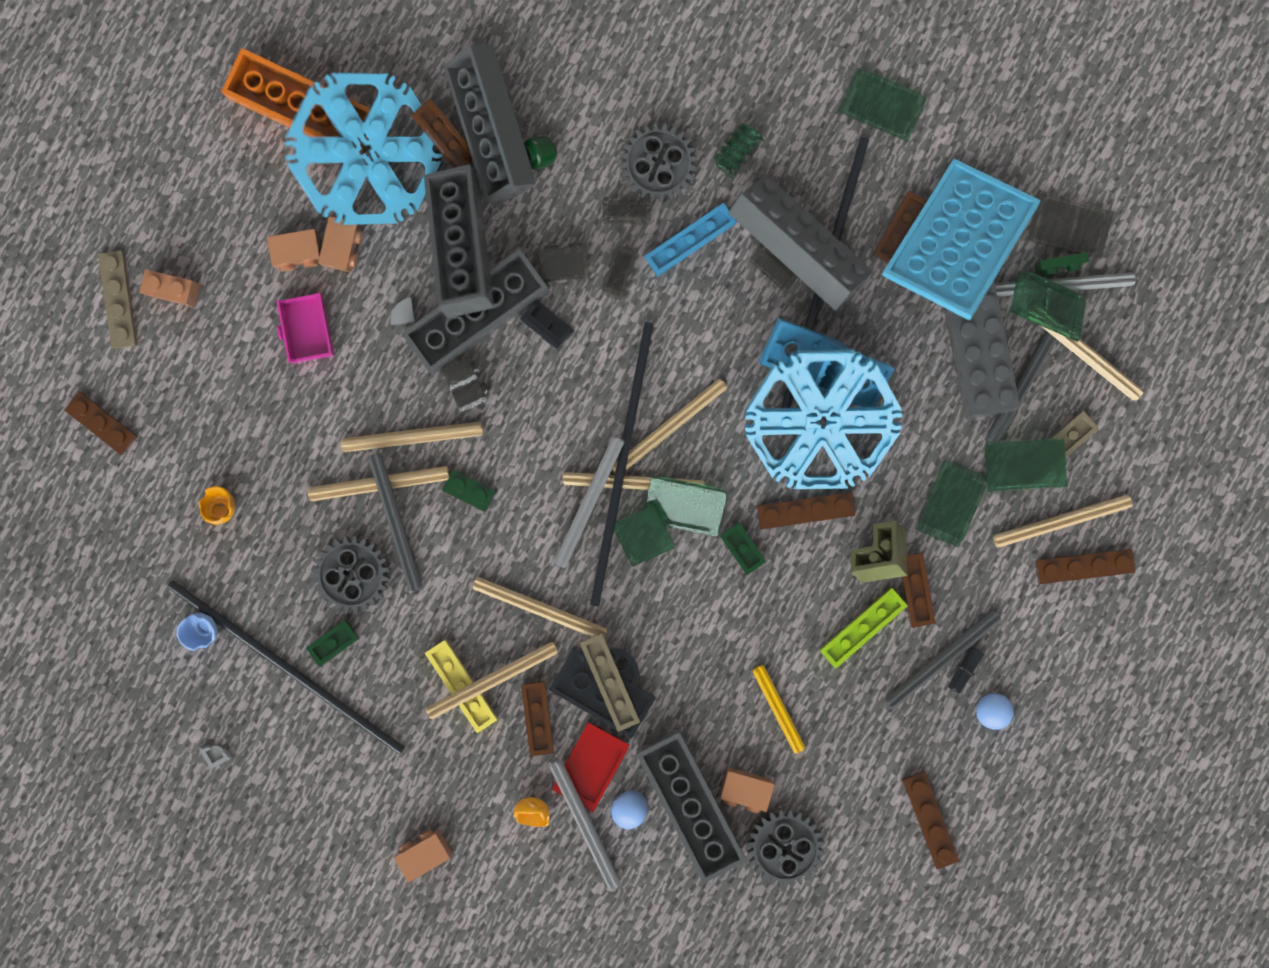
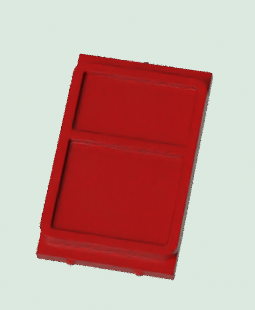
[552,722,630,812]

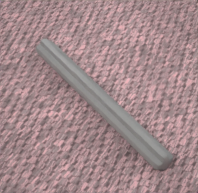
[995,272,1136,296]
[554,436,624,568]
[549,759,620,890]

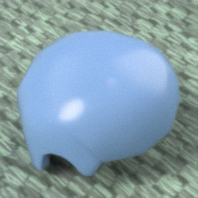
[177,612,218,651]
[976,693,1014,730]
[610,790,649,829]

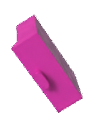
[276,293,335,364]

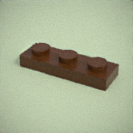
[411,98,473,168]
[873,191,927,264]
[64,392,137,455]
[901,552,936,628]
[521,681,554,756]

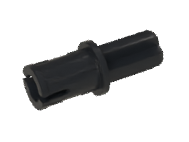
[948,647,985,693]

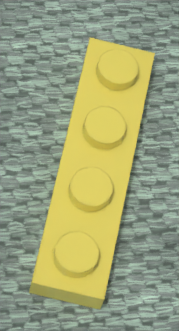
[425,639,498,733]

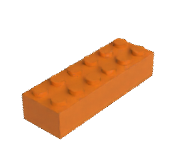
[221,48,370,154]

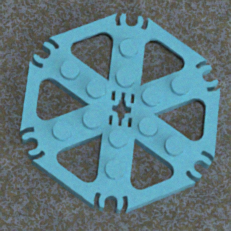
[284,73,442,225]
[745,350,902,489]

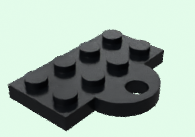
[549,648,656,739]

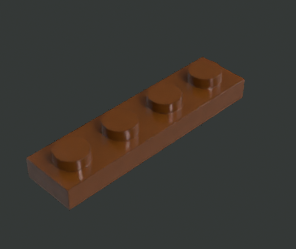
[757,492,855,530]
[1035,549,1135,584]
[902,771,959,870]

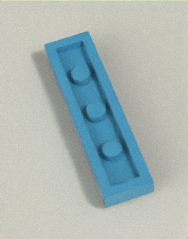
[644,203,737,277]

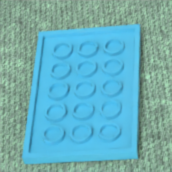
[883,159,1041,320]

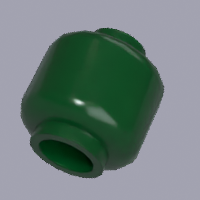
[524,136,557,170]

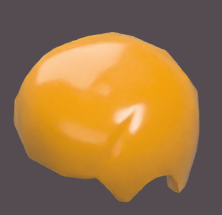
[199,486,236,525]
[513,797,550,827]

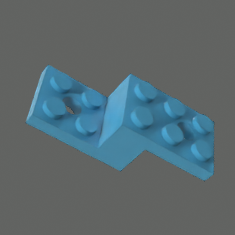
[758,318,895,407]

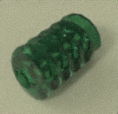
[713,123,764,179]

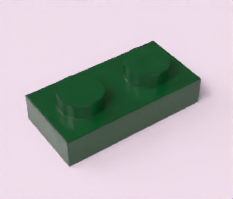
[1034,252,1089,276]
[442,469,496,512]
[719,522,766,575]
[306,619,360,667]

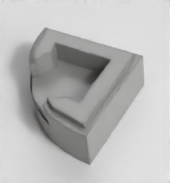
[391,297,416,325]
[199,745,233,770]

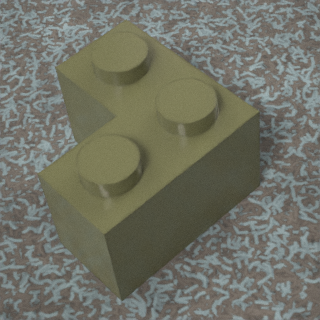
[851,520,908,583]

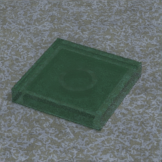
[614,504,676,567]

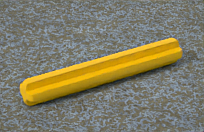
[753,665,805,753]

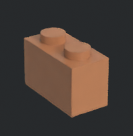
[318,216,364,273]
[267,229,322,272]
[139,269,200,307]
[719,767,775,813]
[394,828,453,883]

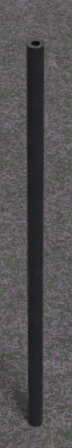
[781,137,869,408]
[590,322,654,607]
[167,580,405,755]

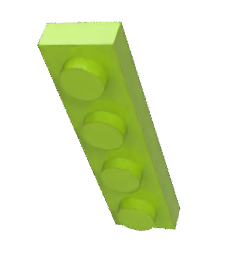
[819,587,908,669]

